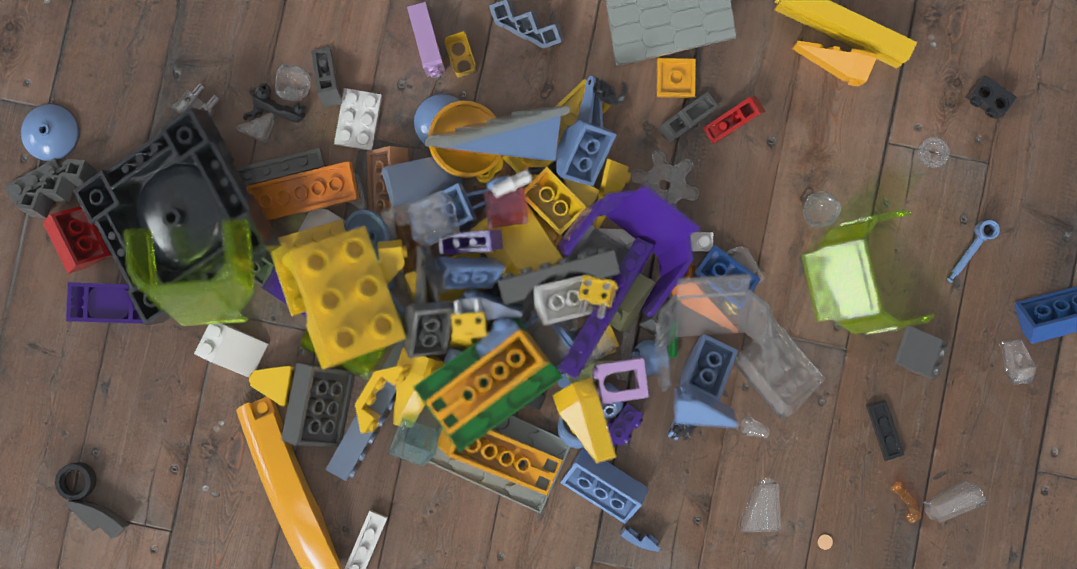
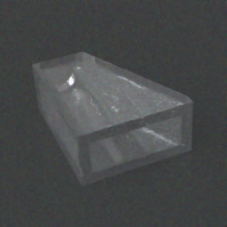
[739,478,781,532]
[924,480,988,523]

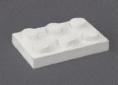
[334,88,382,151]

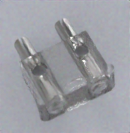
[172,84,219,116]

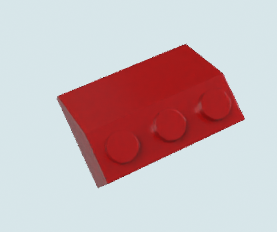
[43,206,111,274]

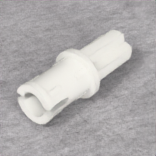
[491,171,531,197]

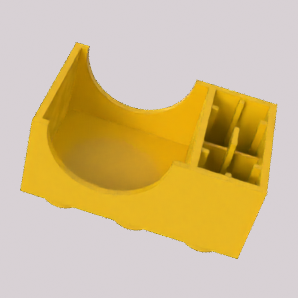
[281,226,406,370]

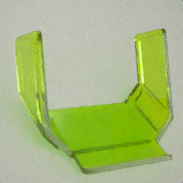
[801,209,935,335]
[124,220,254,326]

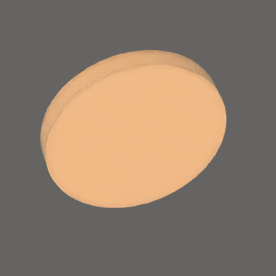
[817,534,833,550]

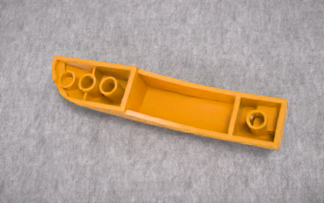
[236,397,342,569]

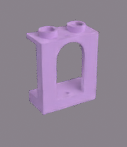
[592,356,649,404]

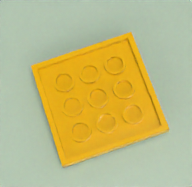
[270,219,346,316]

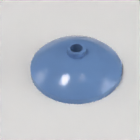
[414,94,461,147]
[21,104,79,161]
[344,210,390,264]

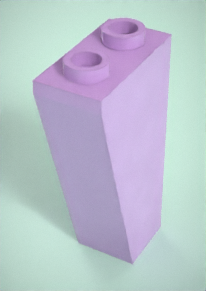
[407,2,445,78]

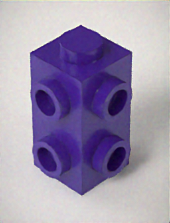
[606,403,643,446]

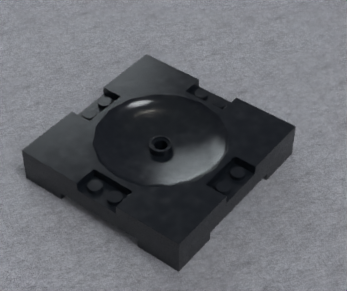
[73,107,282,326]

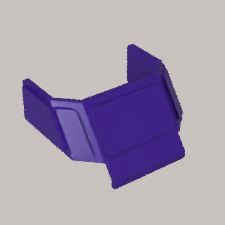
[558,185,701,317]

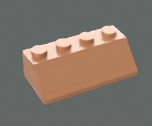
[367,146,411,227]

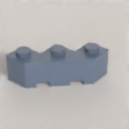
[489,0,565,49]

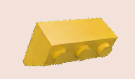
[520,167,587,236]

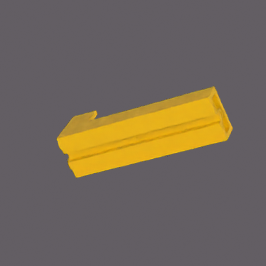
[774,0,917,69]

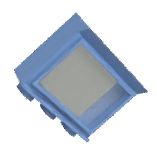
[524,314,576,371]

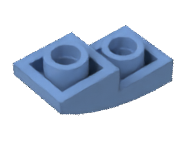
[619,526,661,552]

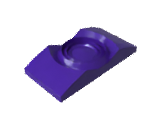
[66,282,144,324]

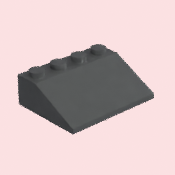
[281,363,355,447]

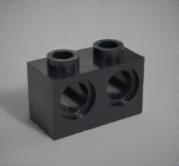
[965,75,1017,119]

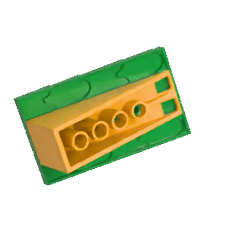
[413,317,563,452]

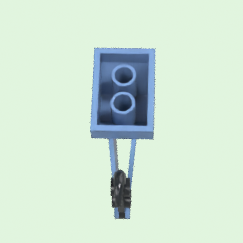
[556,76,628,187]
[667,334,738,441]

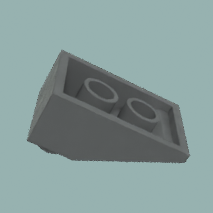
[894,325,949,380]

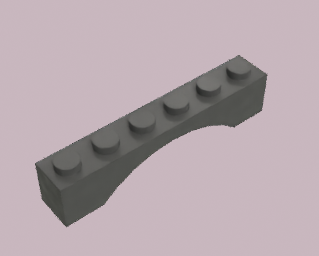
[497,246,620,304]

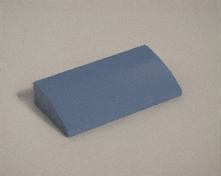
[381,157,463,208]

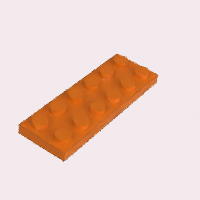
[246,161,359,221]

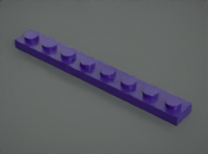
[558,237,654,380]

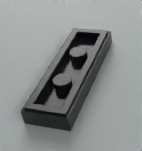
[866,400,904,461]

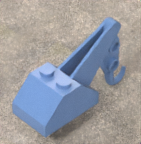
[409,176,518,244]

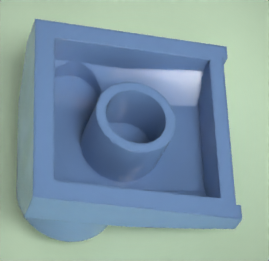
[476,317,520,358]

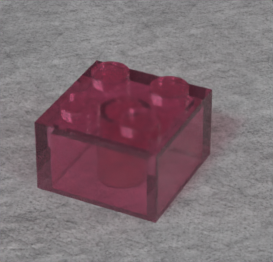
[484,187,527,229]

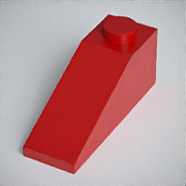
[703,95,765,144]

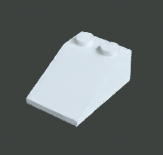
[194,319,269,377]

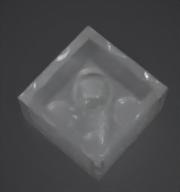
[407,191,459,246]

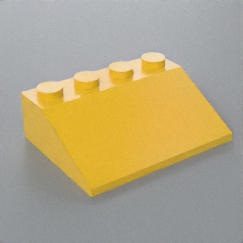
[470,197,564,277]

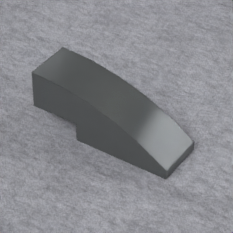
[658,92,719,143]
[65,499,130,539]

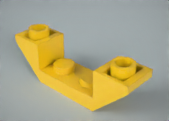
[355,365,410,434]

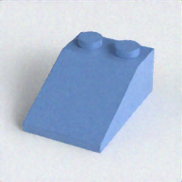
[460,288,524,321]
[674,384,738,427]

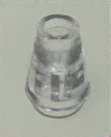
[739,417,770,439]

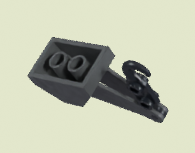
[402,246,454,358]

